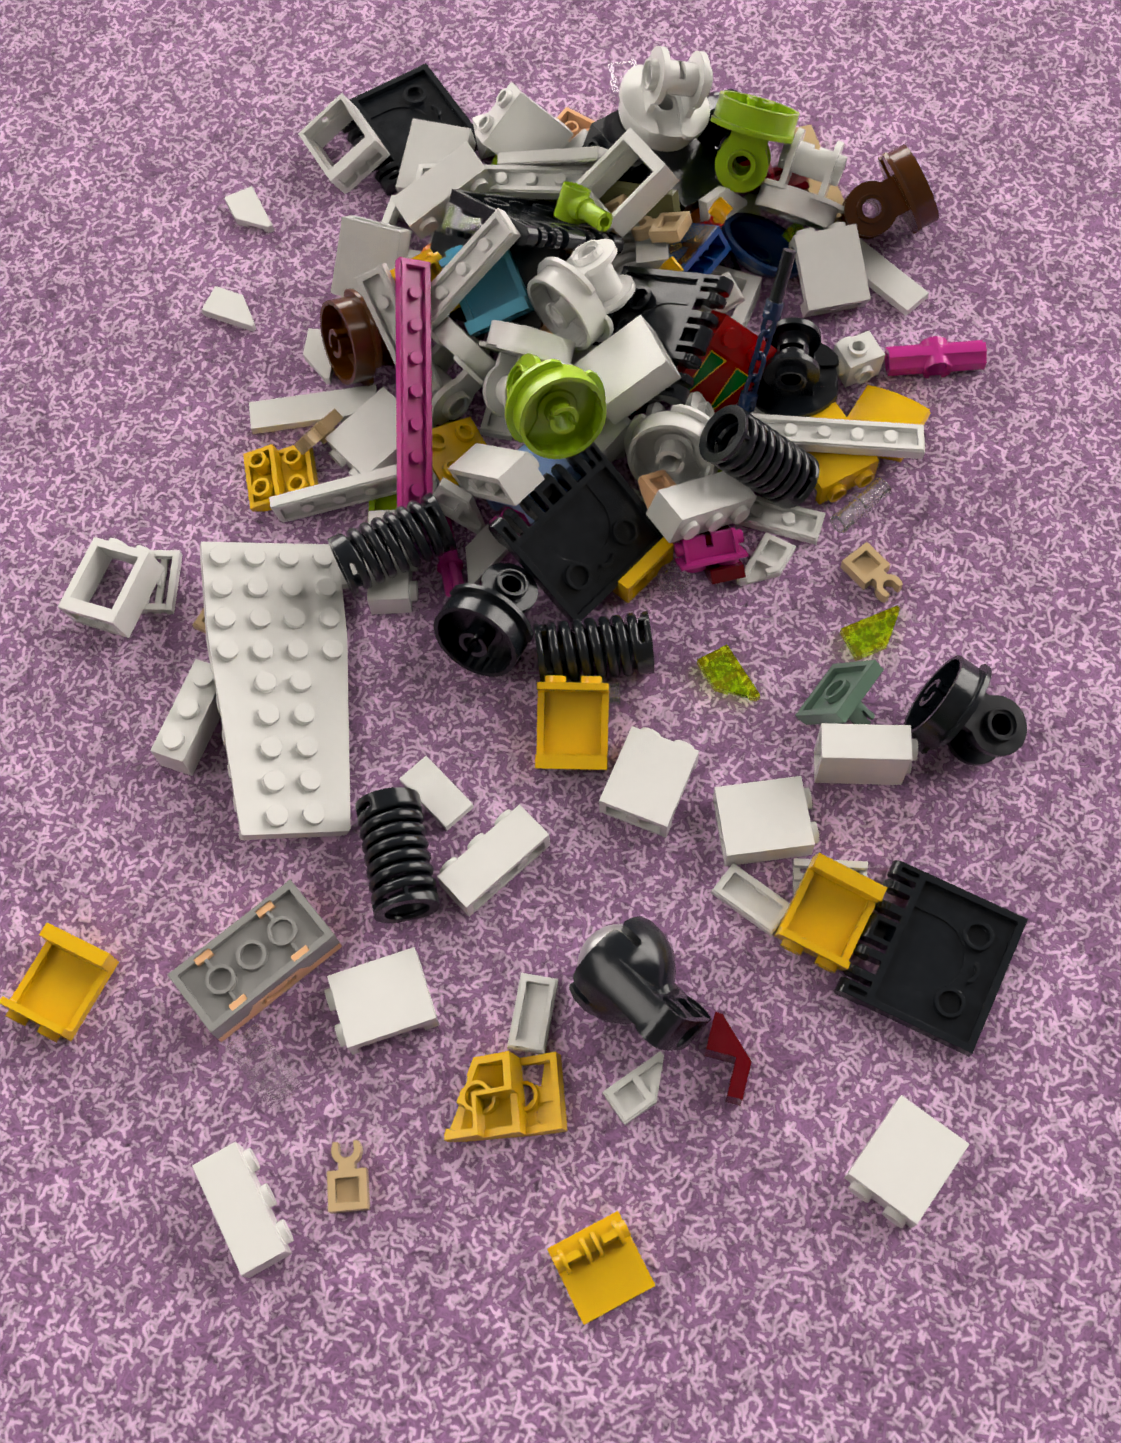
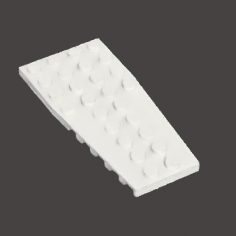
[200,542,351,840]

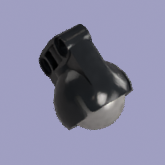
[569,916,711,1051]

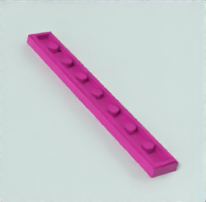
[395,257,433,527]

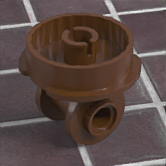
[841,144,939,239]
[320,288,395,386]

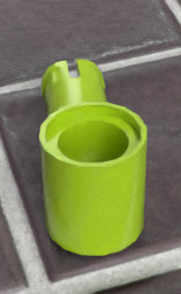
[554,181,613,231]

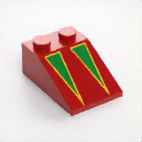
[676,310,777,413]

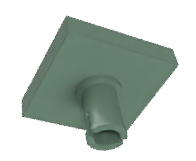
[795,660,884,725]

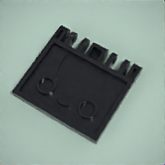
[341,63,478,196]
[449,189,624,255]
[592,266,734,405]
[488,442,664,623]
[834,860,1028,1057]

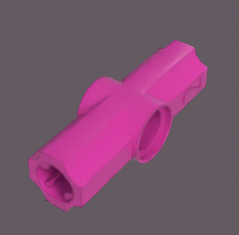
[884,336,987,379]

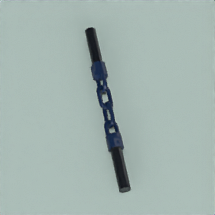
[737,248,797,413]

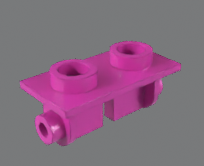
[674,527,749,573]

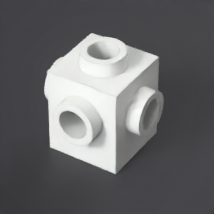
[833,330,885,387]

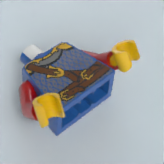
[658,197,733,274]

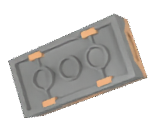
[167,880,342,1043]

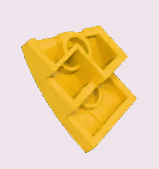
[444,1051,568,1142]

